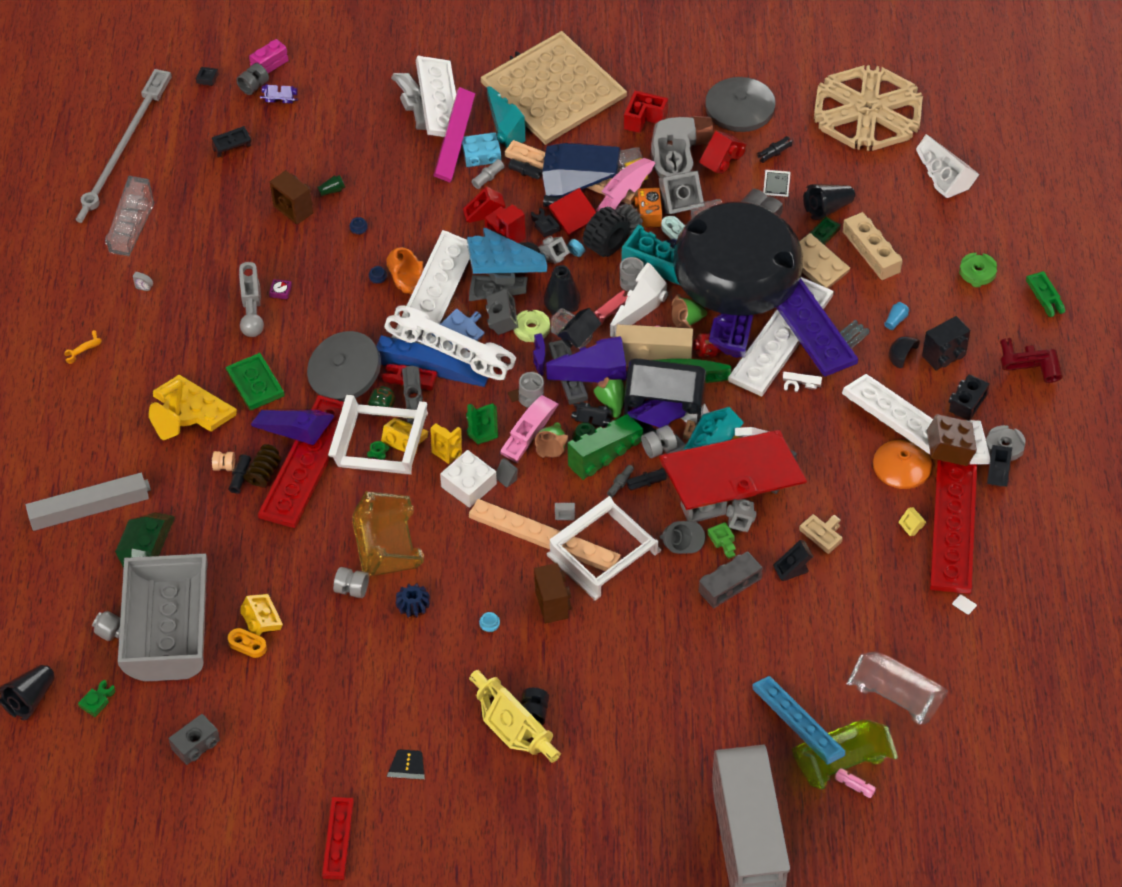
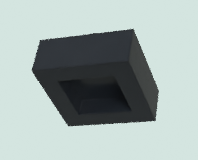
[196,67,218,86]

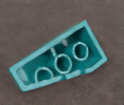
[487,86,526,148]

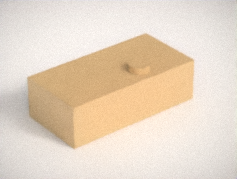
[616,324,693,367]

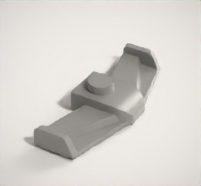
[391,73,426,130]

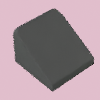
[496,458,518,487]

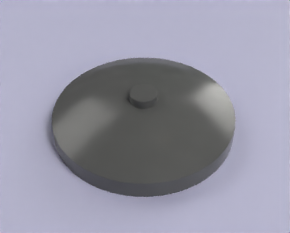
[705,77,775,132]
[307,331,381,402]

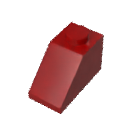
[463,186,506,223]

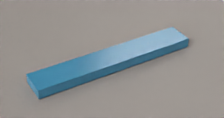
[752,676,845,765]

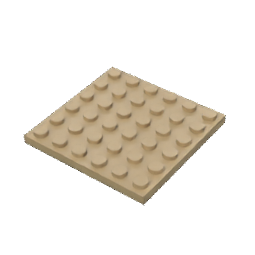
[481,31,627,145]

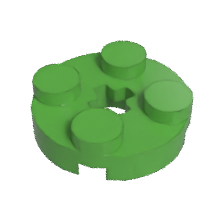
[959,253,997,287]

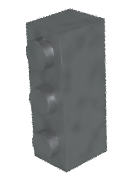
[699,551,763,609]

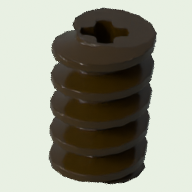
[243,444,282,488]

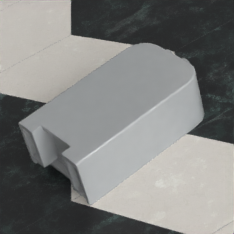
[712,744,790,887]

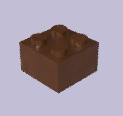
[270,170,313,225]
[927,414,977,466]
[534,563,571,624]

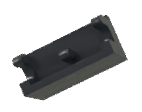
[212,126,251,158]
[557,308,602,348]

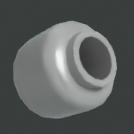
[92,611,121,641]

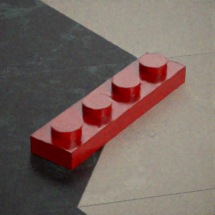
[322,797,354,880]

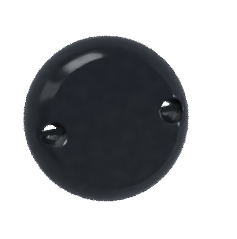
[673,202,803,316]

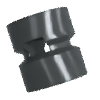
[236,63,269,95]

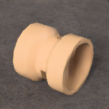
[212,451,235,471]

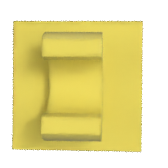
[898,507,926,536]

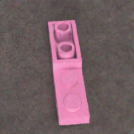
[596,158,655,211]
[500,395,558,463]

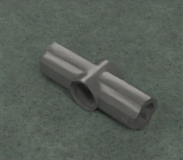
[402,366,423,425]

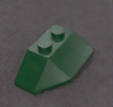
[115,512,175,568]

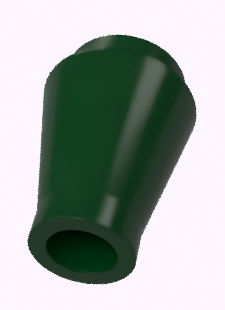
[317,175,345,196]

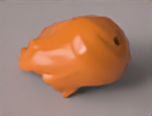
[386,247,424,295]

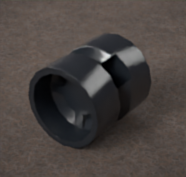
[521,687,549,725]

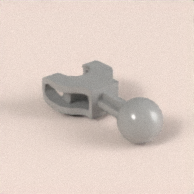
[239,262,264,337]

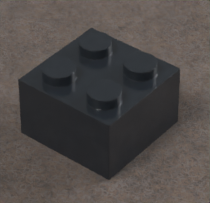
[922,316,971,370]

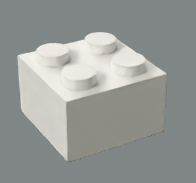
[440,450,497,508]

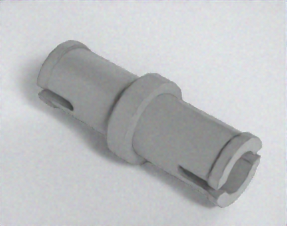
[471,159,504,189]

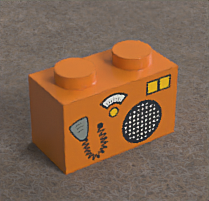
[634,188,662,228]

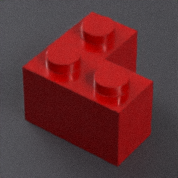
[624,90,668,133]
[699,131,747,174]
[485,204,526,243]

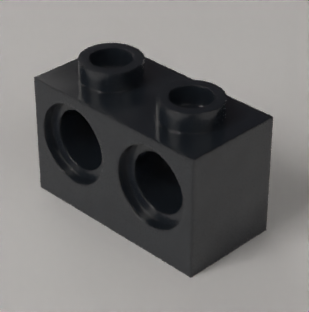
[948,374,990,421]

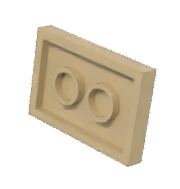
[799,233,850,289]

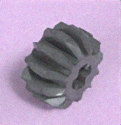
[615,203,643,236]

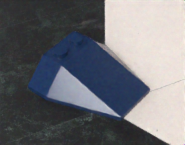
[542,143,621,197]

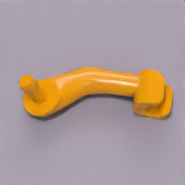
[64,330,102,364]

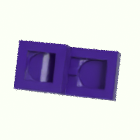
[533,333,545,376]

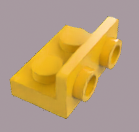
[381,418,428,455]
[431,423,462,464]
[240,594,283,636]

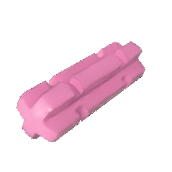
[835,768,876,798]

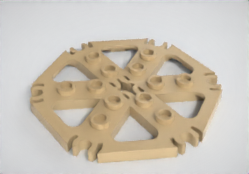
[814,65,923,151]

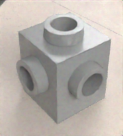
[538,236,570,264]
[726,499,756,532]

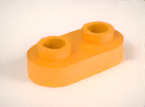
[228,628,267,658]

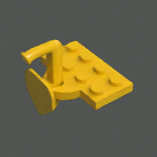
[149,375,237,440]

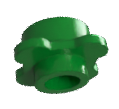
[367,441,389,460]

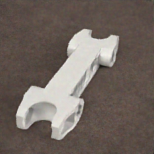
[384,306,516,380]

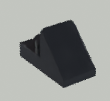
[987,445,1013,487]
[773,540,814,581]

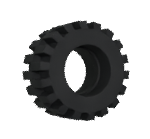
[583,206,630,257]

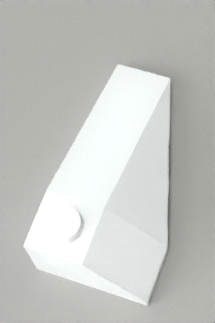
[916,134,979,198]
[610,262,668,337]

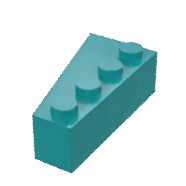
[621,224,680,285]
[683,407,744,450]

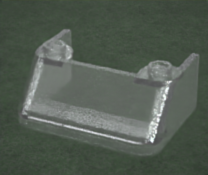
[846,652,948,725]

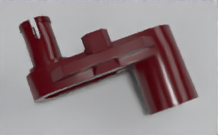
[1000,338,1063,383]

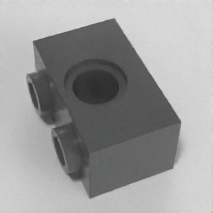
[486,289,518,335]
[168,714,220,765]

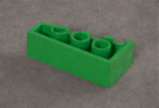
[568,414,643,480]

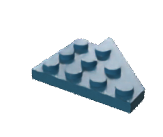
[467,228,547,274]

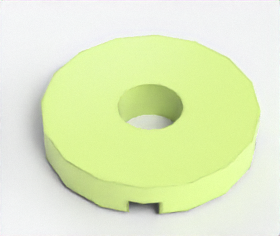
[513,310,550,342]

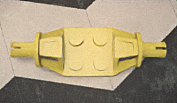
[469,670,561,763]

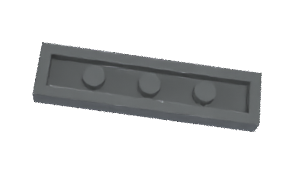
[548,340,588,405]

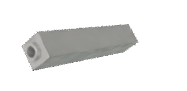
[25,472,151,531]

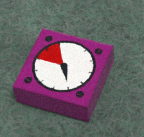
[269,279,292,299]

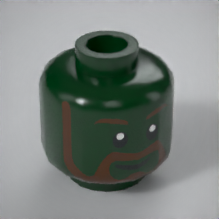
[367,386,396,416]

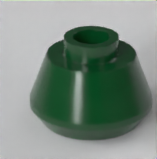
[572,423,595,442]

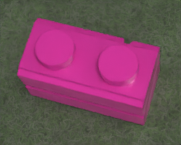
[249,39,288,73]

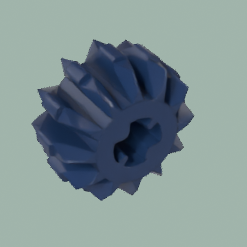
[396,583,430,618]

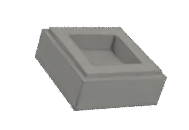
[555,503,575,520]

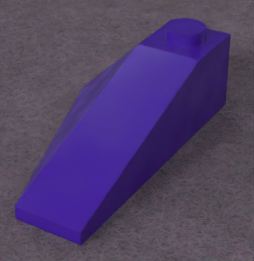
[546,336,626,382]
[251,410,334,445]

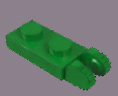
[1026,271,1065,317]

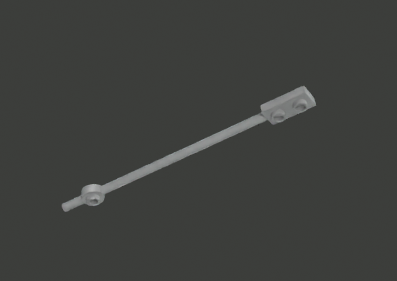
[76,69,172,223]

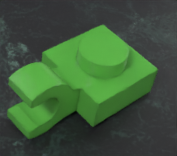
[708,522,736,559]

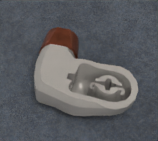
[651,116,713,178]

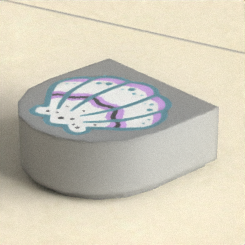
[133,272,153,291]

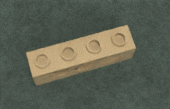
[843,212,902,280]

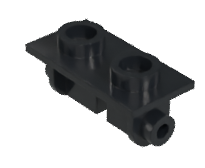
[572,402,613,427]

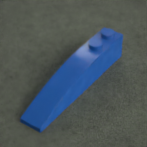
[377,335,489,387]

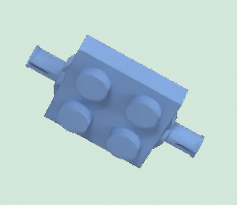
[432,309,485,351]

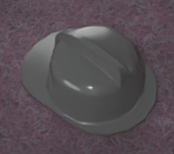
[659,521,705,554]

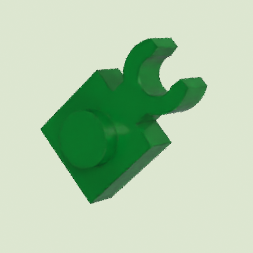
[78,680,116,717]

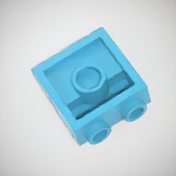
[462,132,501,167]

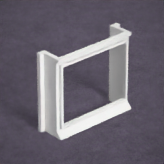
[328,395,428,475]
[547,496,661,600]

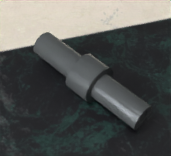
[607,465,634,498]

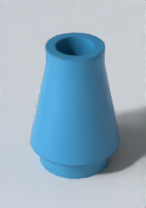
[884,302,909,330]

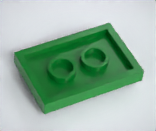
[226,353,285,411]

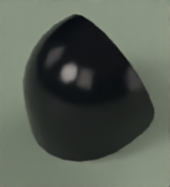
[889,337,920,368]

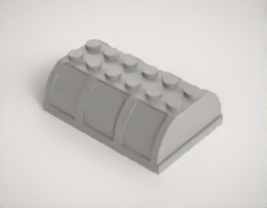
[118,554,208,681]

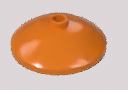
[873,440,932,489]

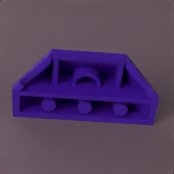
[709,313,753,358]
[628,399,686,428]

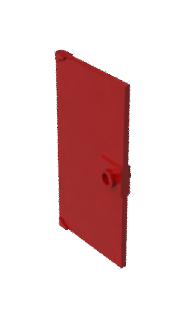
[659,430,807,510]

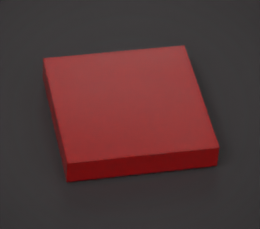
[549,188,596,237]

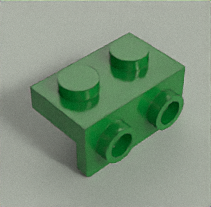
[466,403,498,445]

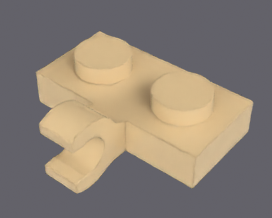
[799,514,843,554]

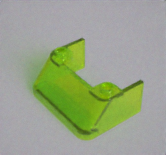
[792,720,898,790]

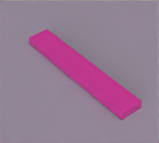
[433,87,475,182]

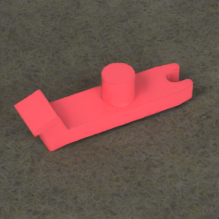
[594,290,628,325]

